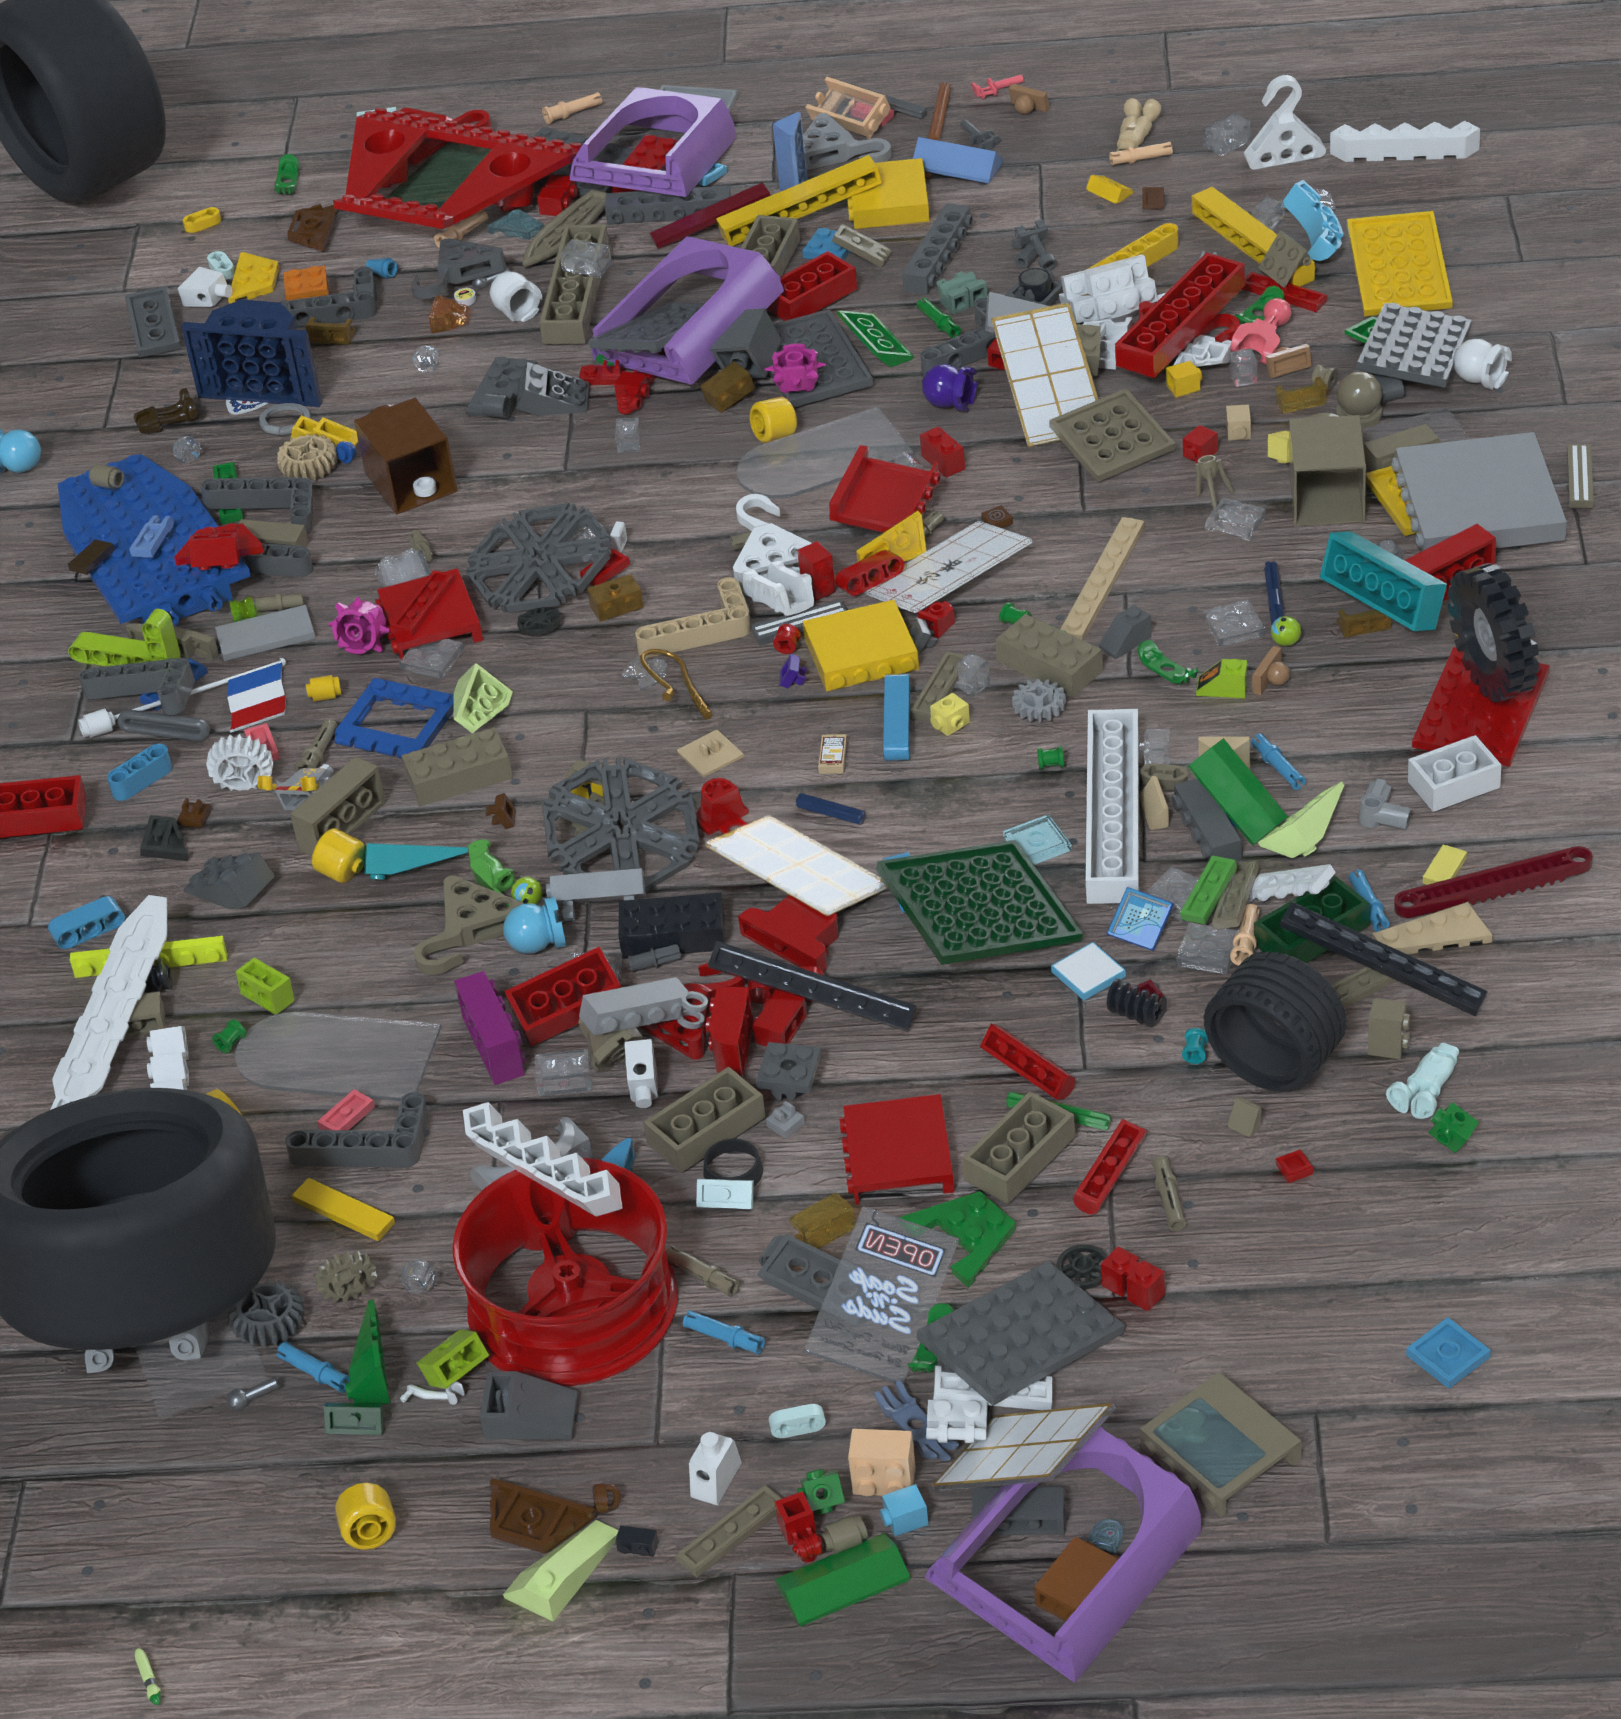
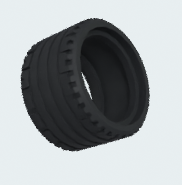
[1203,952,1347,1092]

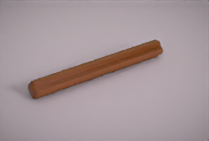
[928,82,951,141]

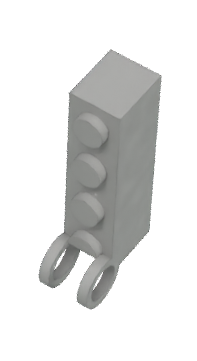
[579,977,708,1035]

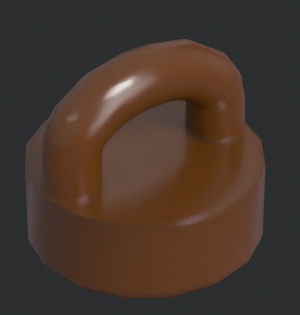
[592,1483,621,1514]

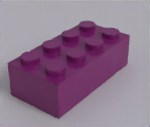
[454,971,526,1085]

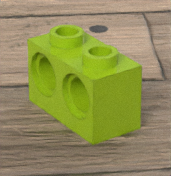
[235,957,295,1015]

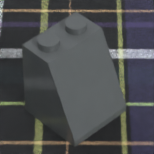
[710,308,781,378]

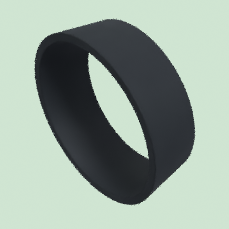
[703,1139,763,1187]

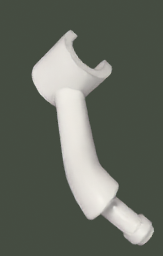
[400,1382,465,1405]

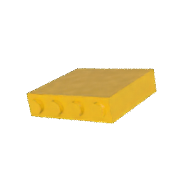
[847,158,930,229]
[802,599,919,692]

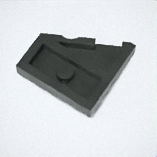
[140,815,189,861]

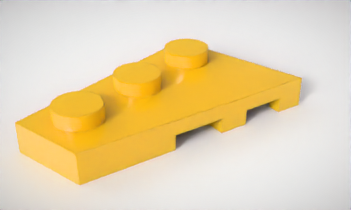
[856,511,927,573]

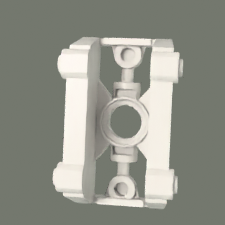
[743,561,814,616]

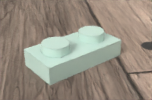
[696,1179,754,1209]

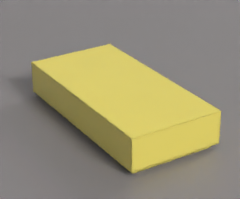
[1423,844,1467,885]

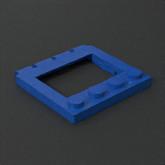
[334,678,454,758]

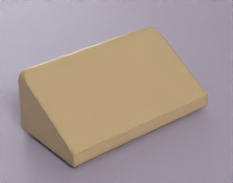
[1139,776,1169,830]

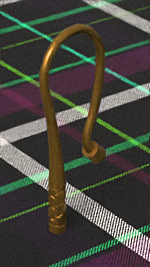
[640,649,712,720]

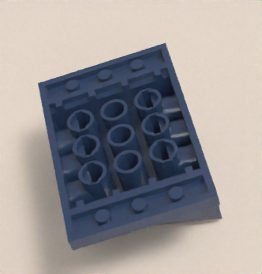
[181,300,322,407]

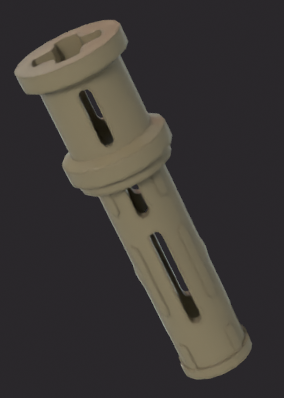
[295,719,338,772]

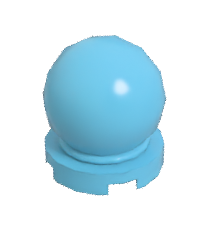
[0,429,41,473]
[503,897,566,954]

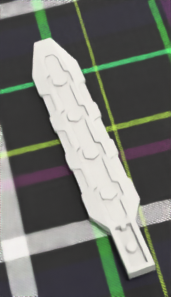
[50,895,167,1110]

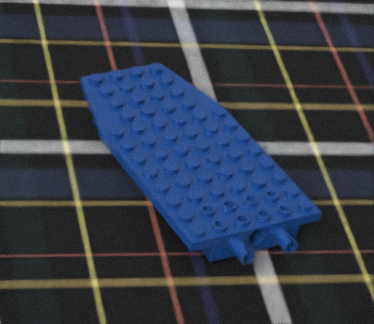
[58,454,250,626]

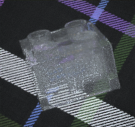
[373,548,431,588]

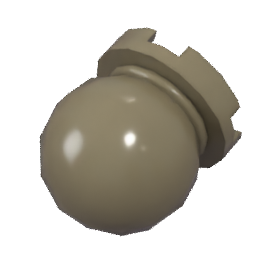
[1337,371,1382,430]

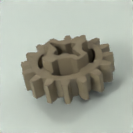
[315,1251,377,1302]

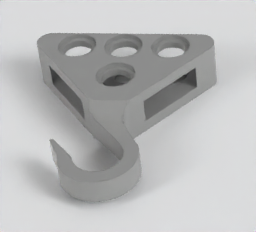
[803,113,891,170]

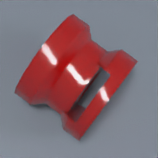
[773,624,801,654]

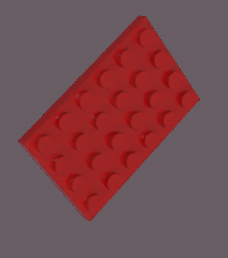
[1412,647,1550,767]

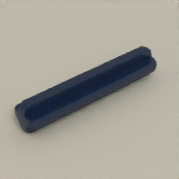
[796,793,866,825]

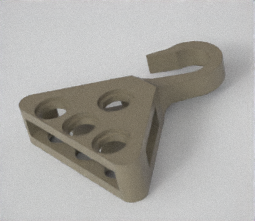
[414,875,524,975]

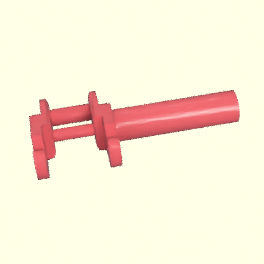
[971,75,1024,99]

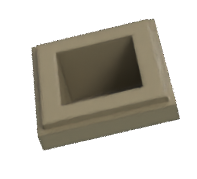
[1228,1096,1261,1137]

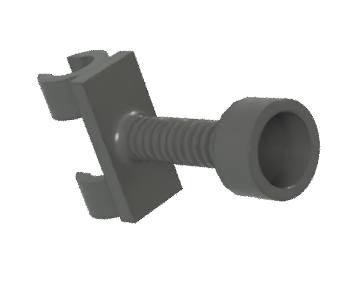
[1014,219,1057,271]

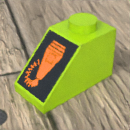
[1196,659,1248,698]

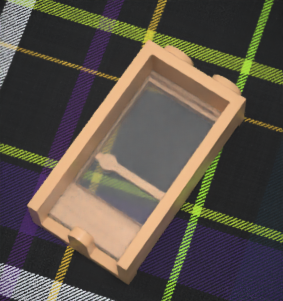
[806,77,891,139]

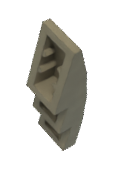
[126,623,219,661]

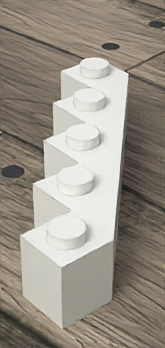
[1330,121,1480,162]
[147,1026,189,1090]
[463,1102,623,1216]

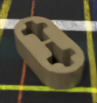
[1141,763,1188,790]

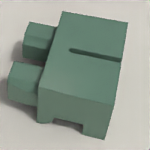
[936,271,987,315]

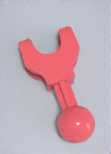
[1230,298,1291,365]

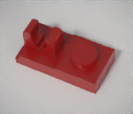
[579,360,625,386]

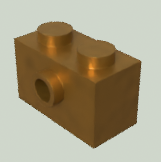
[700,361,755,413]
[587,574,644,622]

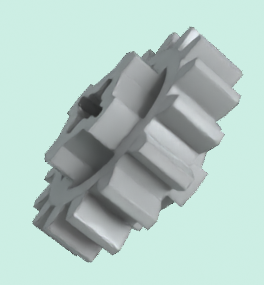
[1012,679,1066,722]

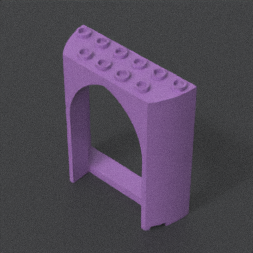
[570,87,736,197]
[591,236,784,385]
[925,1423,1201,1683]

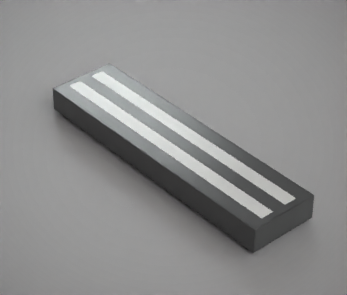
[751,599,847,645]

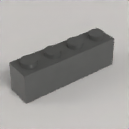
[1171,778,1241,861]

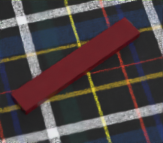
[649,182,771,249]

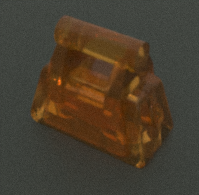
[429,295,469,333]

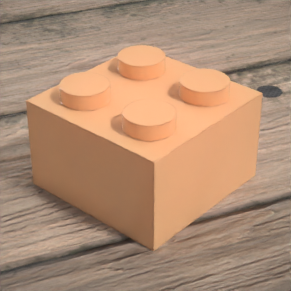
[848,1429,916,1496]

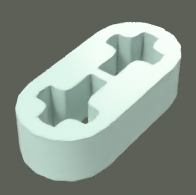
[207,251,235,280]
[769,1404,826,1438]

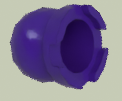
[922,364,978,412]

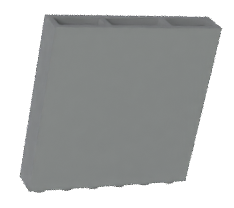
[1392,432,1567,551]

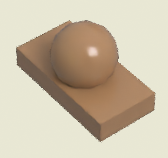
[1008,84,1050,115]
[1266,344,1312,379]
[1252,646,1290,696]

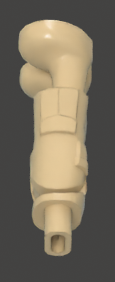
[1117,98,1161,151]

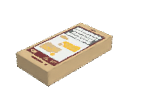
[818,734,847,774]

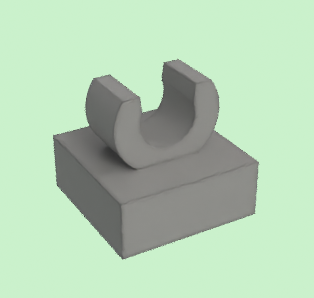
[766,1101,805,1139]

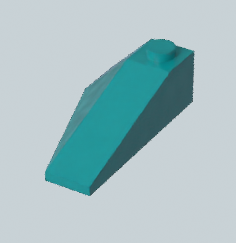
[364,843,468,880]

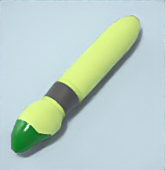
[135,1648,161,1705]

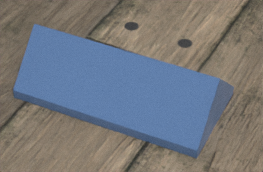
[772,112,808,192]
[913,137,1003,183]

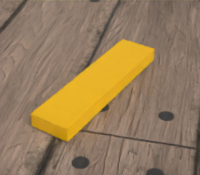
[292,1178,395,1242]

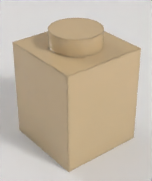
[1226,405,1251,441]

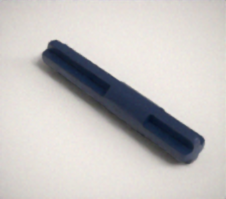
[1264,561,1284,625]

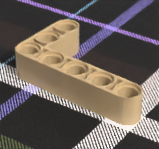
[635,577,751,658]

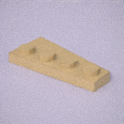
[1372,902,1492,954]

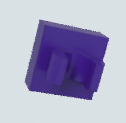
[779,654,807,689]

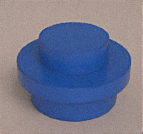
[336,441,356,463]

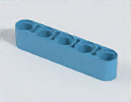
[883,674,910,761]

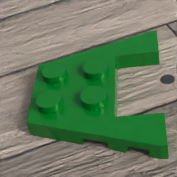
[898,1191,1016,1288]

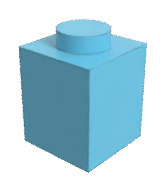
[880,1484,929,1536]

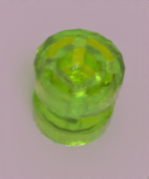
[229,596,257,622]

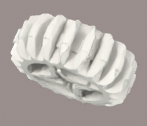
[206,734,273,791]

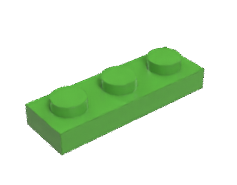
[1180,855,1237,925]

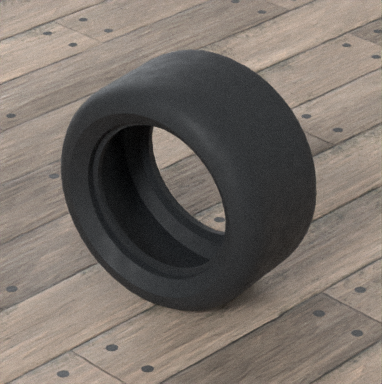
[0,0,166,202]
[0,1088,276,1350]

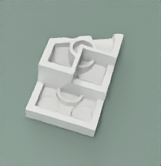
[1083,317,1132,370]
[1174,335,1236,367]

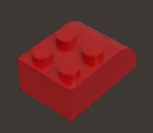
[706,987,753,1079]

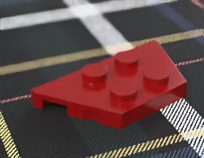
[174,523,264,566]

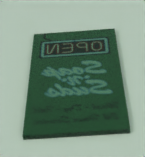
[386,141,492,208]

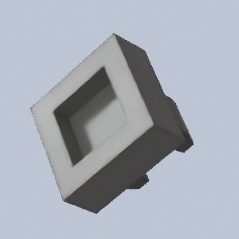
[909,618,937,653]

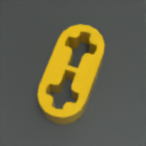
[182,207,221,233]

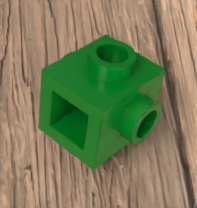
[1428,1102,1479,1153]
[797,1469,845,1515]

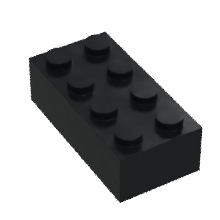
[618,892,725,959]

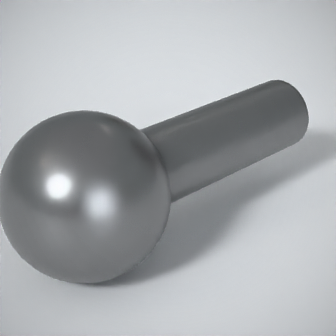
[472,268,510,290]
[227,1377,280,1411]

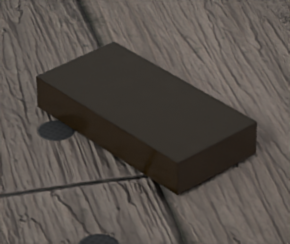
[68,539,115,575]

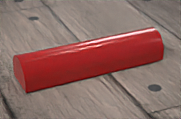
[980,1023,1075,1100]
[1073,1119,1147,1215]

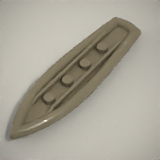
[523,190,606,267]

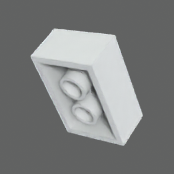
[1408,735,1501,812]

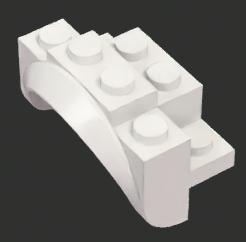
[1059,255,1158,323]

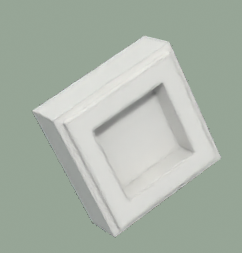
[610,522,627,553]

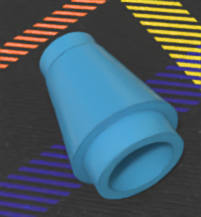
[366,258,398,279]

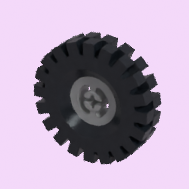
[1448,563,1539,702]

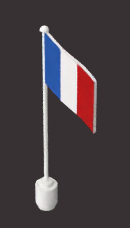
[78,658,286,738]

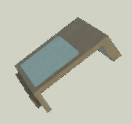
[1140,1372,1301,1518]

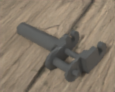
[960,119,1001,150]

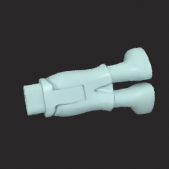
[1386,1043,1459,1119]

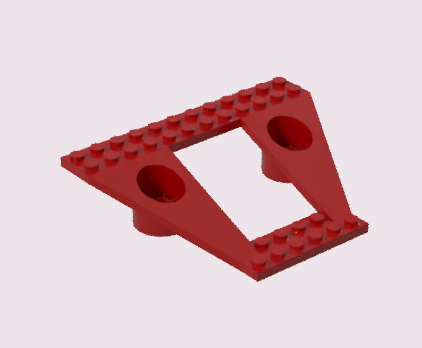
[334,108,582,229]

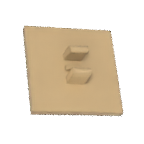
[676,730,744,778]

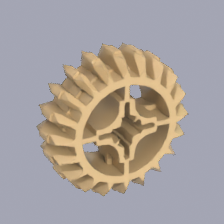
[277,434,337,480]

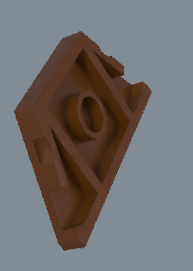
[287,199,339,251]
[490,1478,596,1554]

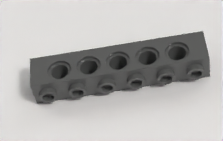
[605,185,731,225]
[902,203,973,295]

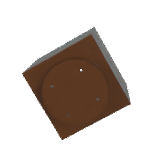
[354,397,458,515]

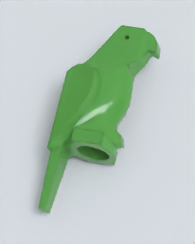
[468,839,515,908]

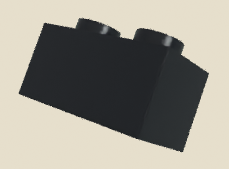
[615,1525,659,1557]

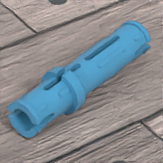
[1251,733,1306,790]
[1348,870,1390,932]
[683,1310,765,1355]
[276,1342,350,1393]

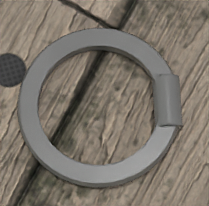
[259,403,311,436]

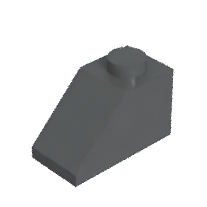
[1099,605,1151,660]

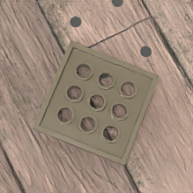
[1049,388,1175,482]

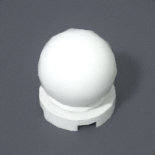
[489,271,542,322]
[1453,339,1512,390]

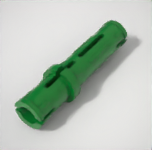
[917,297,961,338]

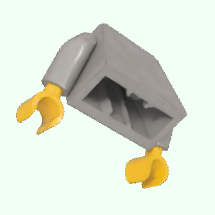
[258,764,334,811]

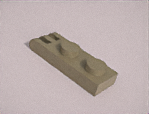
[832,224,891,267]

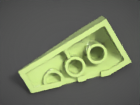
[454,663,513,734]
[1258,781,1344,858]

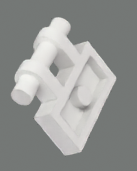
[926,1400,987,1443]

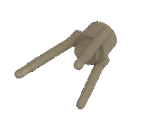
[1195,455,1235,515]

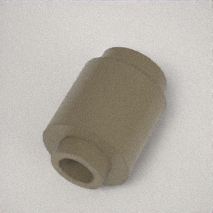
[89,464,124,489]
[821,1515,868,1554]

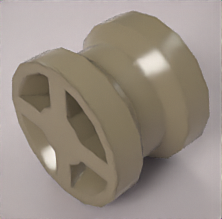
[1312,364,1338,391]

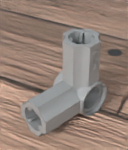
[1358,778,1412,830]

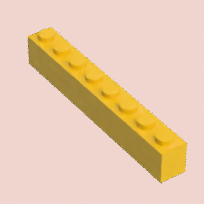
[716,155,882,246]
[1192,187,1315,286]

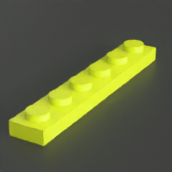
[70,936,228,978]

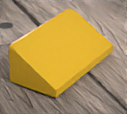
[1086,175,1134,204]

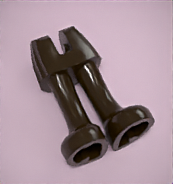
[133,387,199,434]

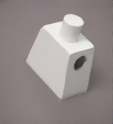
[178,267,232,307]
[625,1039,658,1108]
[689,1432,742,1506]

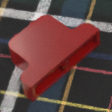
[738,895,839,972]

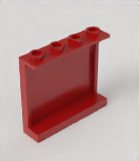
[829,445,941,532]
[375,568,483,662]
[839,1094,955,1205]

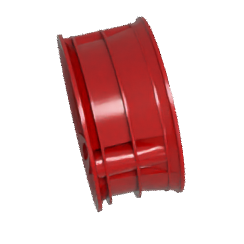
[452,1158,678,1386]

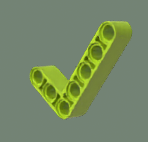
[68,609,181,667]

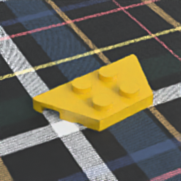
[228,252,279,304]

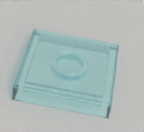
[1003,814,1072,865]

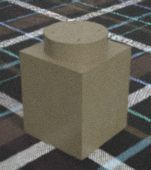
[1289,413,1366,526]

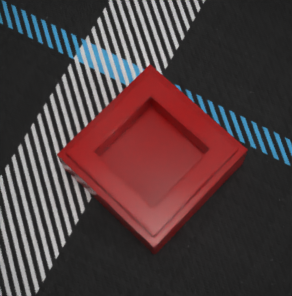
[1275,1149,1313,1183]

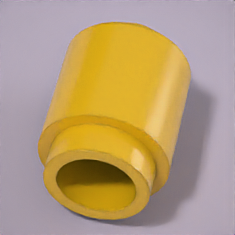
[306,675,341,702]

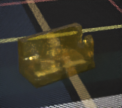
[1275,376,1326,414]
[789,1192,857,1249]

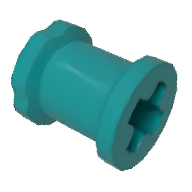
[1182,1028,1208,1064]

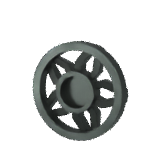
[517,607,561,636]
[1057,1244,1108,1291]

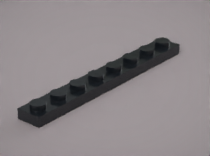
[1279,902,1488,1016]
[708,941,917,1032]

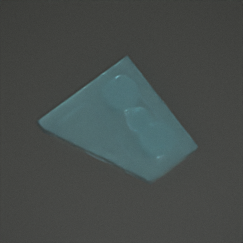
[487,209,544,240]

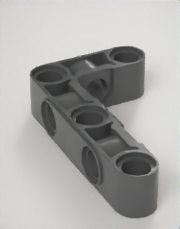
[280,267,377,328]
[920,298,996,376]

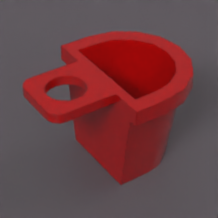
[696,778,750,837]

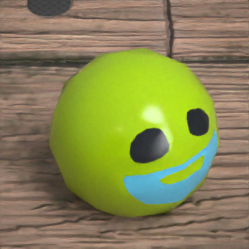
[1271,616,1301,647]
[511,876,543,905]

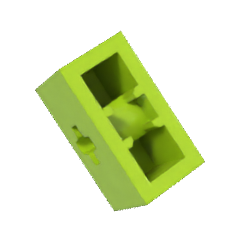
[416,1329,489,1389]

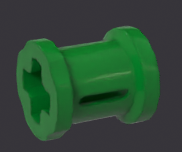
[1037,745,1064,770]
[212,1019,247,1053]

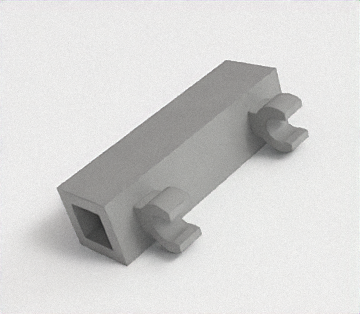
[546,868,646,921]

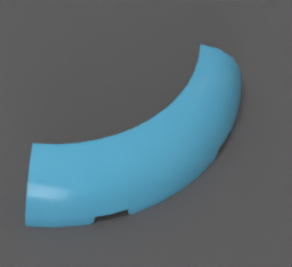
[1281,180,1343,261]

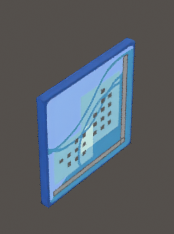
[1107,887,1174,952]

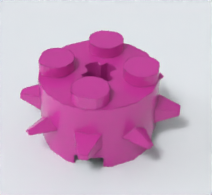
[765,344,826,393]
[328,597,390,654]

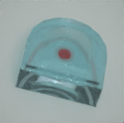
[1088,1519,1124,1554]

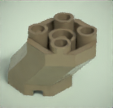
[578,1019,643,1072]

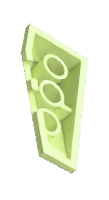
[503,1520,619,1622]

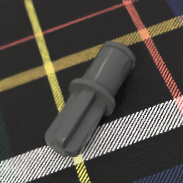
[628,944,681,972]

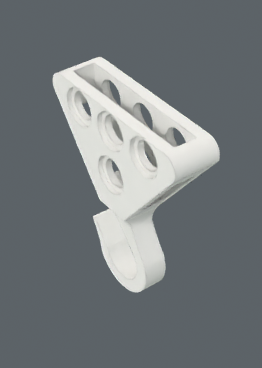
[1244,75,1326,170]
[733,494,811,588]

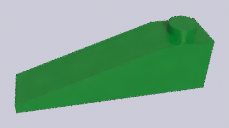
[345,1299,390,1405]

